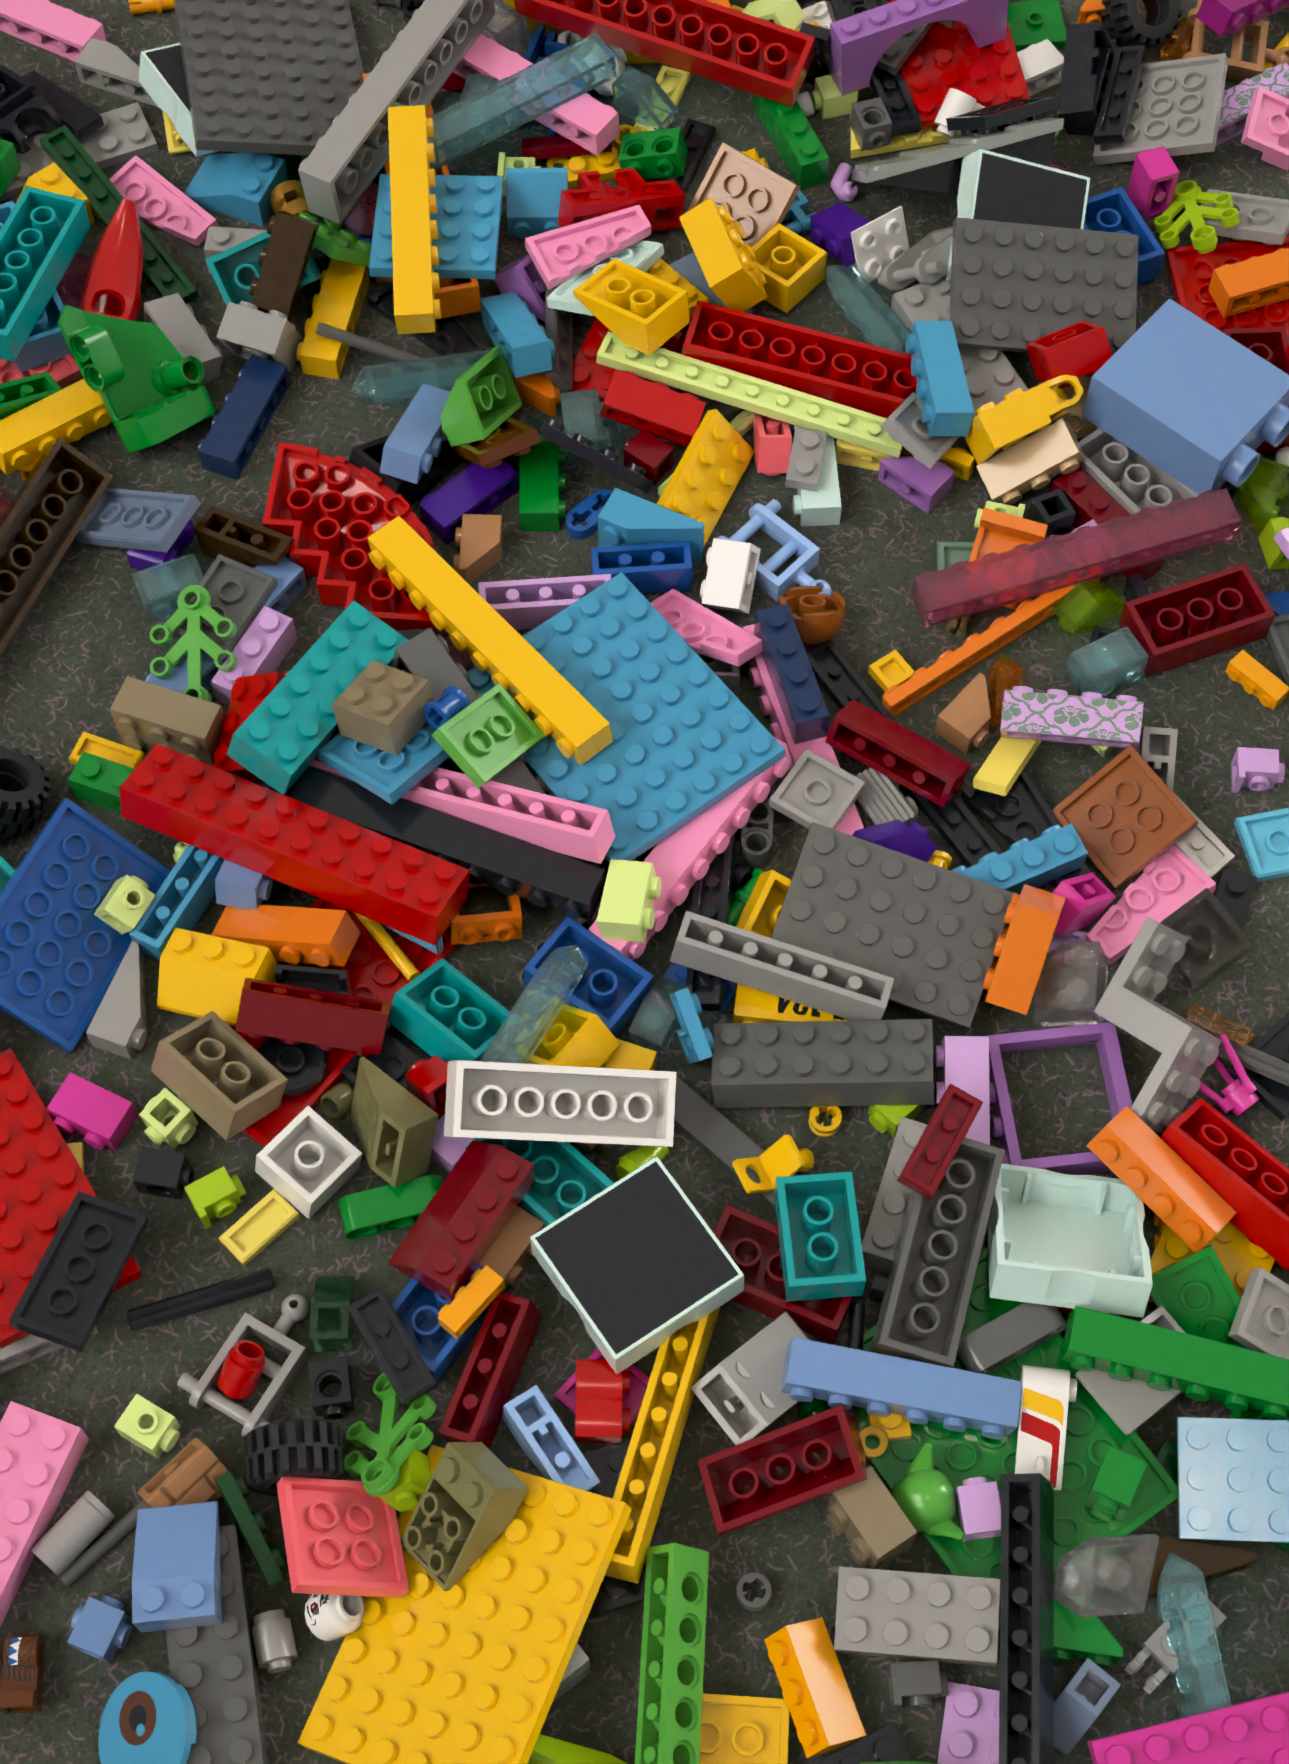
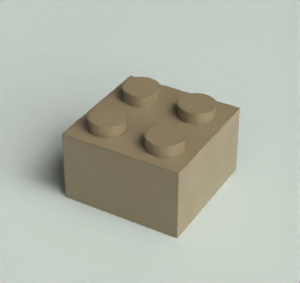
[332,660,434,756]
[826,1465,917,1569]

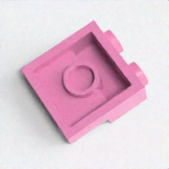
[1241,86,1289,171]

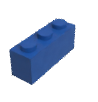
[591,541,692,594]

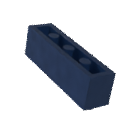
[198,355,290,480]
[754,603,830,745]

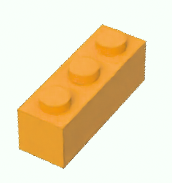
[1225,650,1289,710]
[438,1265,505,1339]

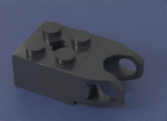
[0,64,63,154]

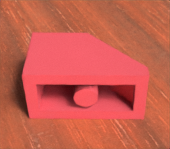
[753,412,792,476]

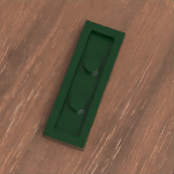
[213,1470,286,1586]

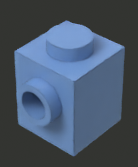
[67,1595,133,1664]

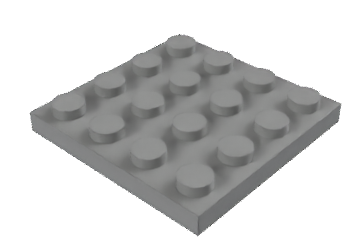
[1093,53,1228,165]

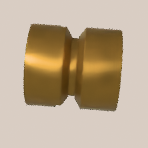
[269,180,321,221]

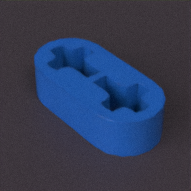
[565,489,612,540]

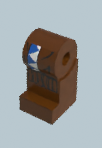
[0,1634,44,1714]

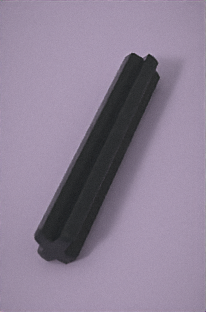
[127,1268,275,1331]

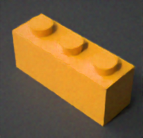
[764,1617,866,1758]

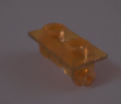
[1160,16,1207,61]
[988,653,1022,726]

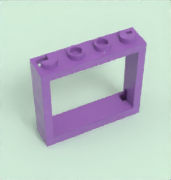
[986,1022,1132,1175]

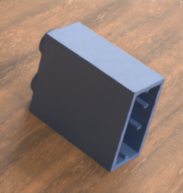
[1082,298,1289,500]

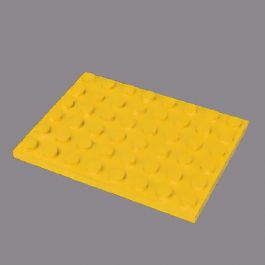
[297,1445,632,1764]

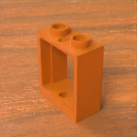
[449,882,522,945]

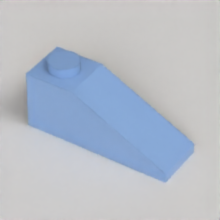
[502,1385,600,1491]

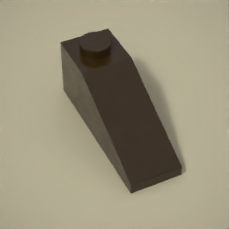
[194,506,294,566]
[1124,1535,1259,1602]

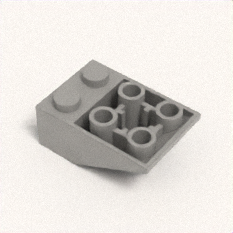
[1074,1306,1185,1437]
[691,1311,809,1445]

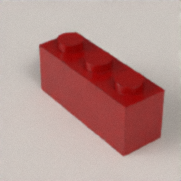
[599,370,706,447]

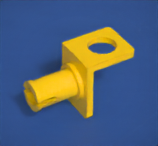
[732,1134,814,1194]

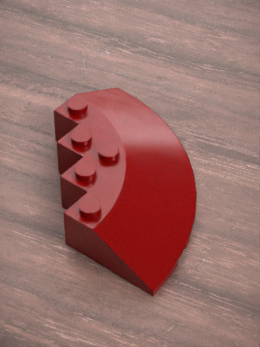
[262,442,437,631]

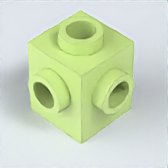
[139,1088,199,1150]

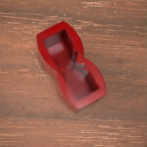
[575,1359,630,1443]

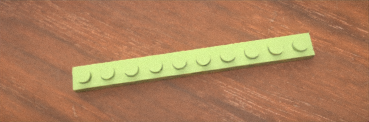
[596,332,904,458]

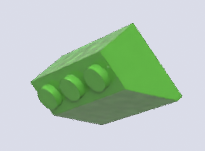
[440,345,522,447]

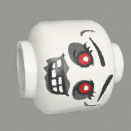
[304,1594,364,1641]

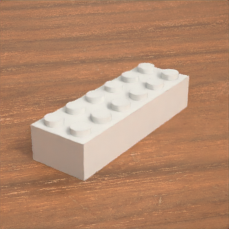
[444,1060,676,1147]

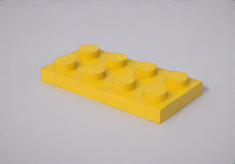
[657,409,755,548]

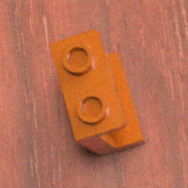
[961,508,1048,609]

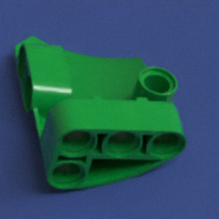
[58,305,217,453]

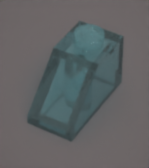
[612,66,680,130]
[628,976,685,1055]

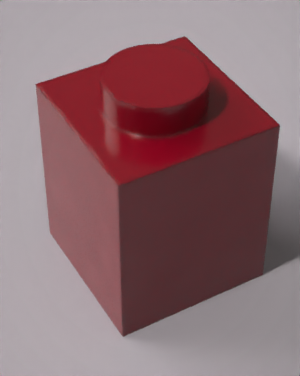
[623,428,674,486]

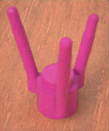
[1198,1034,1260,1116]

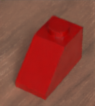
[405,1055,448,1118]

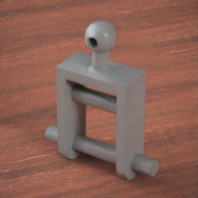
[878,226,953,292]
[177,1294,309,1437]

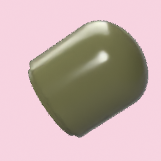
[320,1083,354,1119]

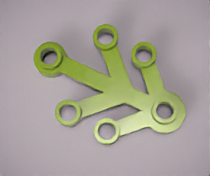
[1154,180,1240,254]

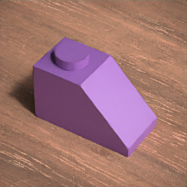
[493,255,546,322]
[878,456,955,514]

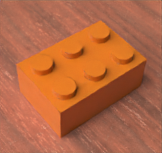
[982,884,1066,1015]

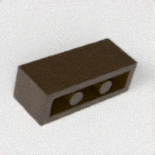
[249,211,320,317]

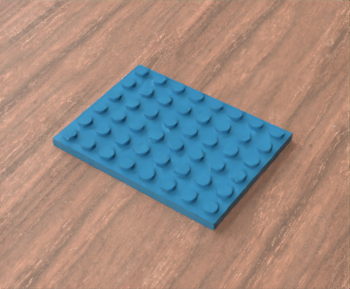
[467,572,785,863]

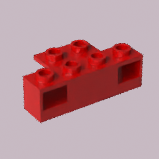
[557,168,685,232]

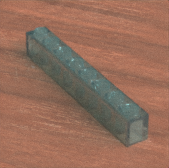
[387,33,617,170]

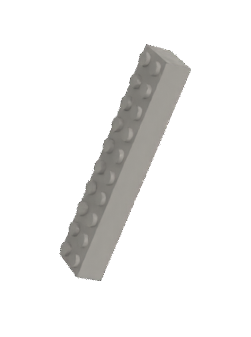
[298,0,495,224]

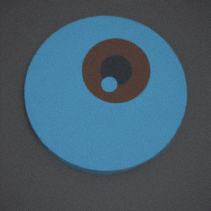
[98,1672,197,1764]

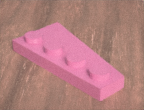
[109,155,219,246]
[525,205,651,290]
[650,589,763,666]
[1086,845,1216,966]

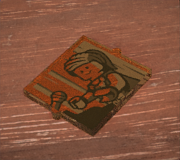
[1186,1003,1254,1047]

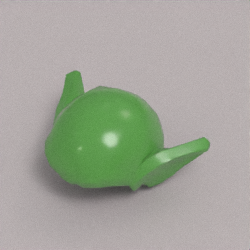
[890,1443,965,1540]

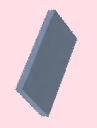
[74,488,201,553]

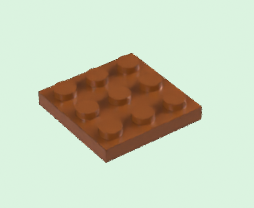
[1051,745,1199,890]

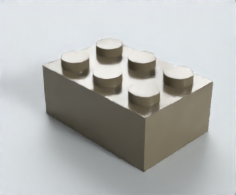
[110,676,225,766]
[151,1011,288,1140]

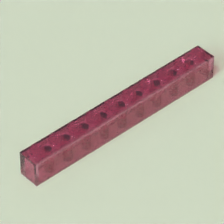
[911,488,1242,628]

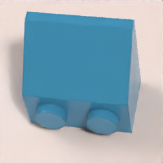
[506,168,568,239]

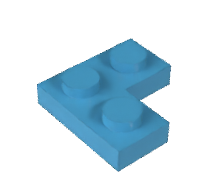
[669,987,715,1064]

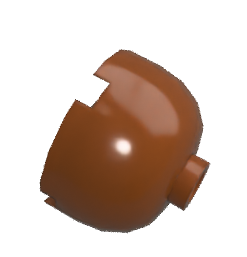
[779,586,846,647]

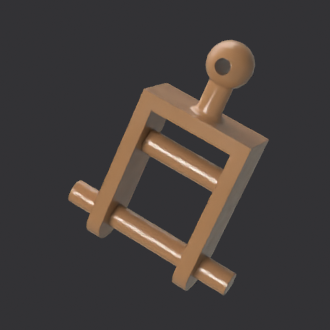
[1182,0,1289,82]

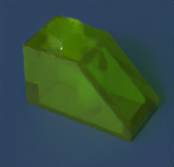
[1052,582,1124,634]

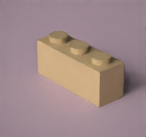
[976,418,1086,505]

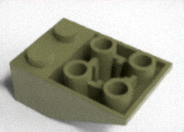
[350,1057,438,1188]
[401,1442,528,1591]

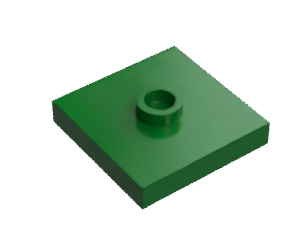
[1007,0,1067,52]

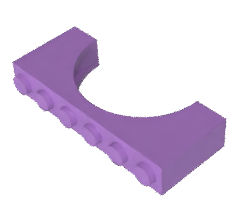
[830,0,1009,96]

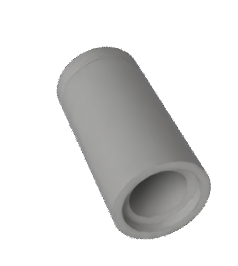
[31,1490,116,1577]

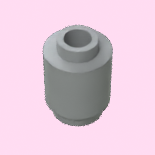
[251,1609,298,1674]

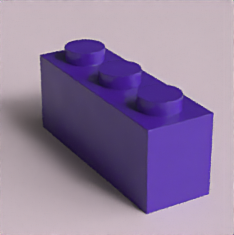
[419,461,519,545]

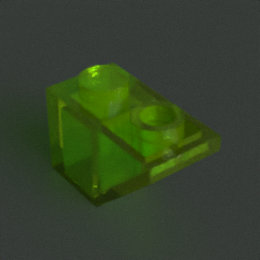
[1237,457,1289,533]

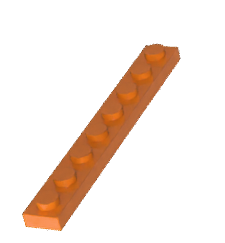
[882,561,1103,717]

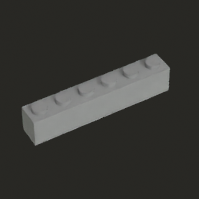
[670,911,894,1021]

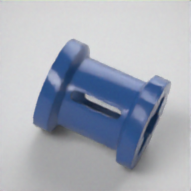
[423,686,470,729]

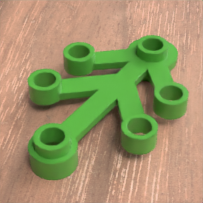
[150,584,238,702]
[344,1373,436,1497]

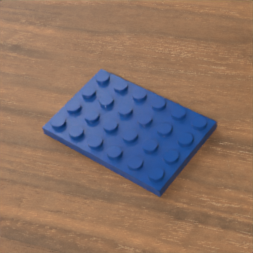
[0,798,171,1053]

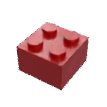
[1025,320,1113,389]

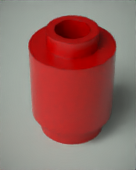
[217,1340,265,1399]

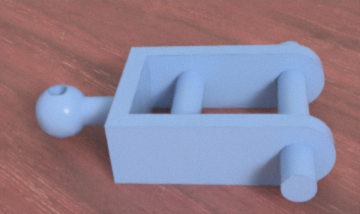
[717,499,832,602]

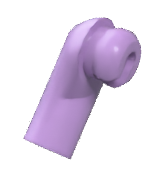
[830,163,858,202]

